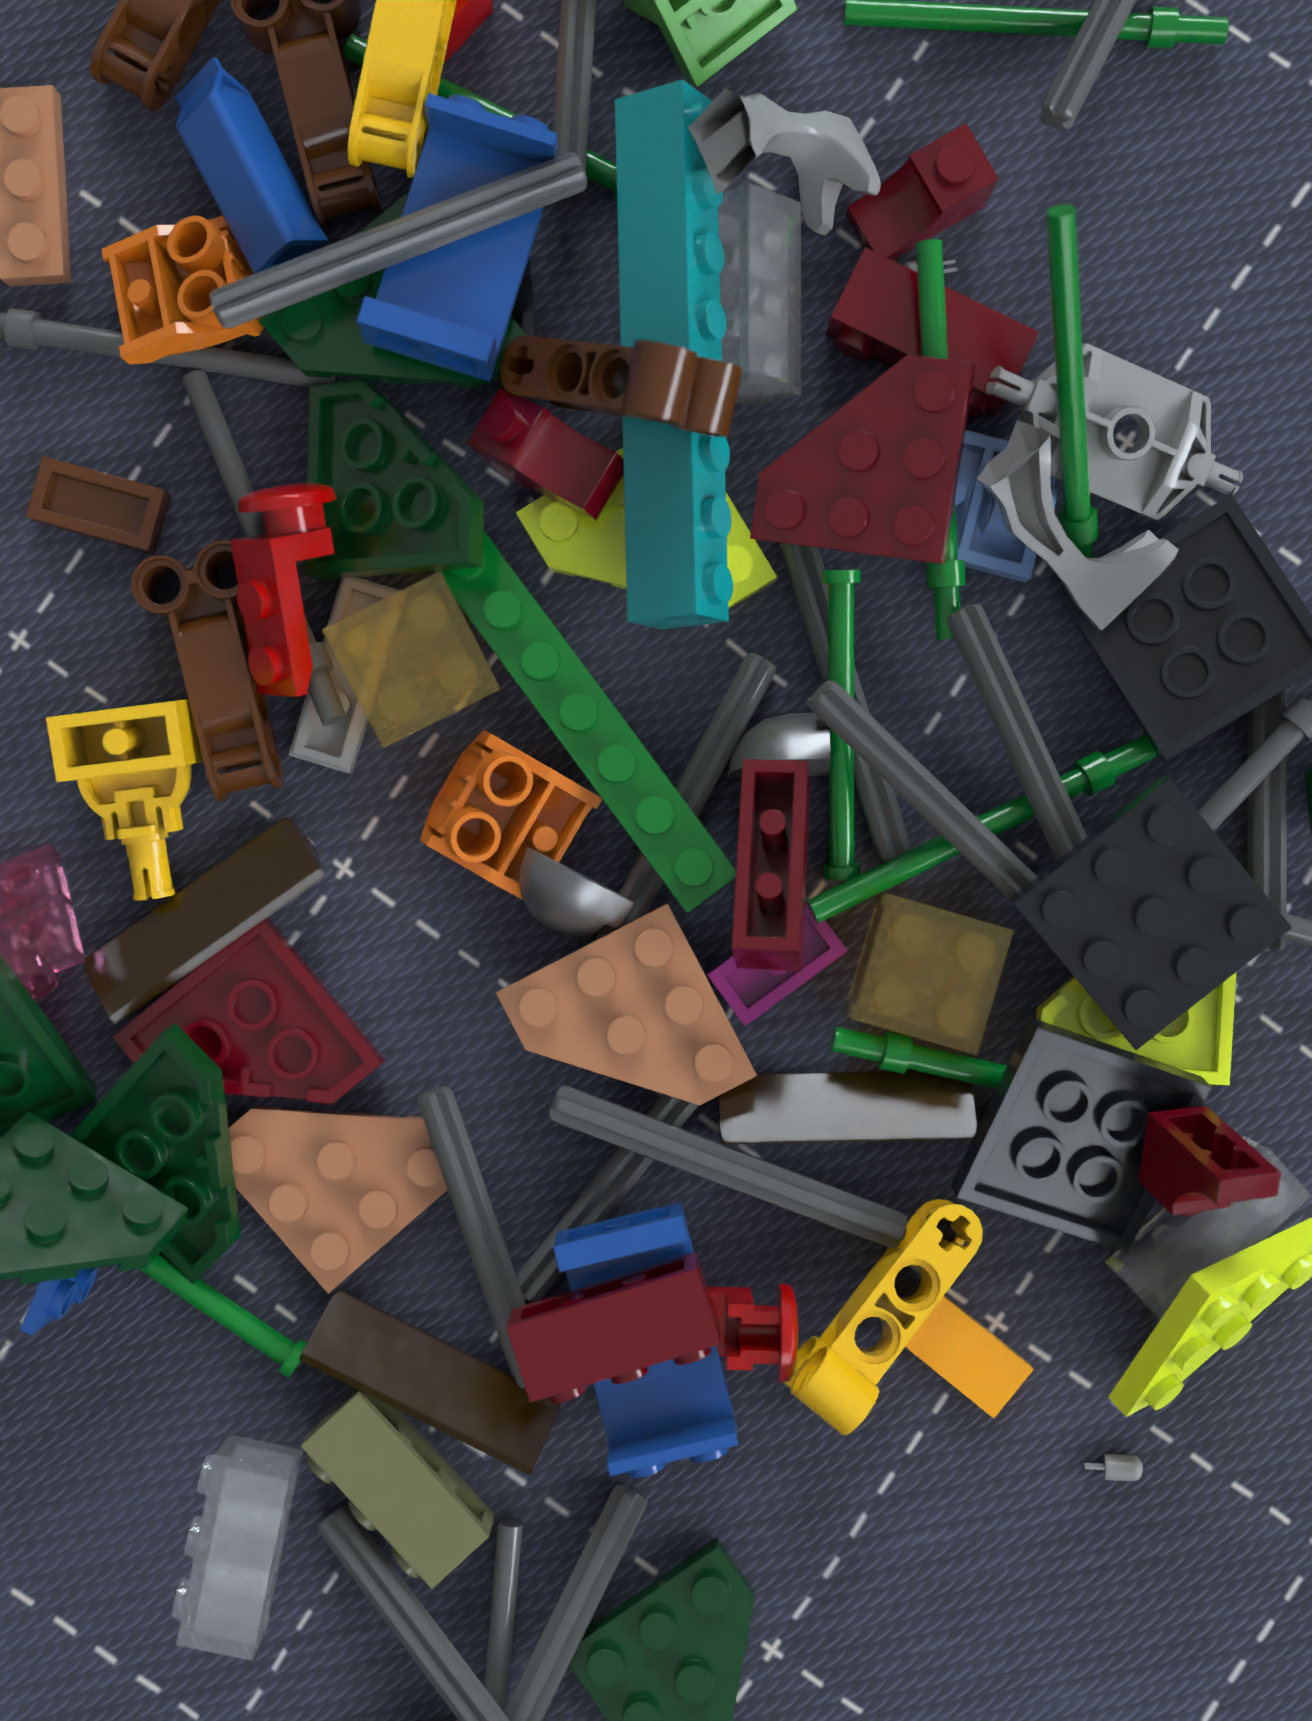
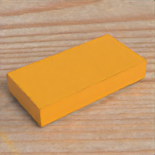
[905,1295,1034,1418]

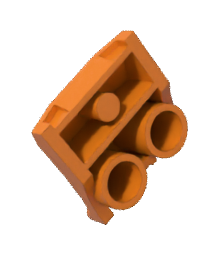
[101,215,264,365]
[420,730,602,900]

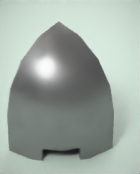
[727,713,831,778]
[520,847,635,944]

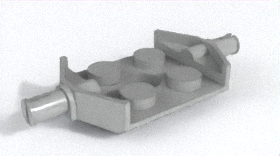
[986,343,1243,520]

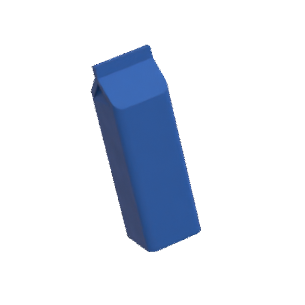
[175,57,329,274]

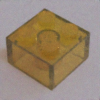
[322,571,500,748]
[844,893,1014,1055]

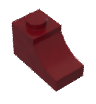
[845,123,999,260]
[467,388,624,520]
[1138,1106,1282,1216]

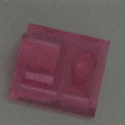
[0,844,86,1000]

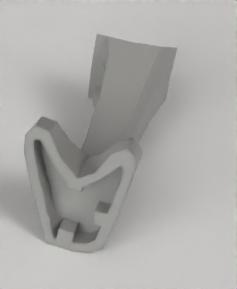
[688,88,881,236]
[977,420,1179,631]

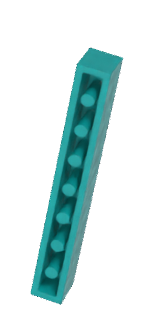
[615,80,733,629]

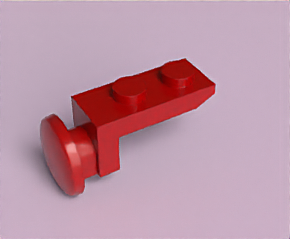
[230,484,337,697]
[707,1283,799,1383]

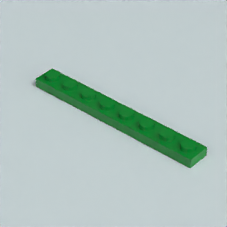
[435,530,736,914]

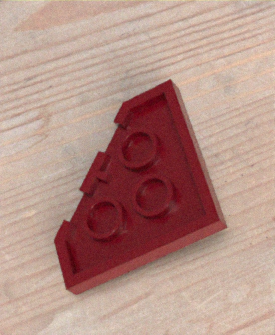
[750,355,976,564]
[113,917,386,1104]

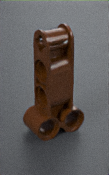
[90,0,221,112]
[231,0,383,228]
[500,335,743,438]
[131,540,284,802]

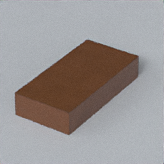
[26,456,171,555]

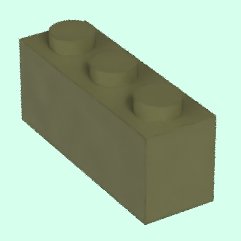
[301,1388,495,1589]

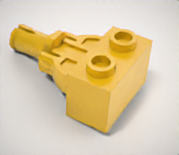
[46,699,203,901]

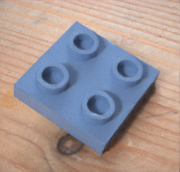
[955,430,1057,583]

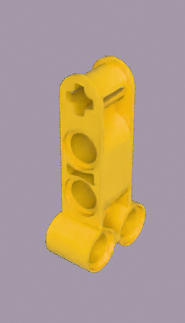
[348,0,457,179]
[782,1199,983,1436]

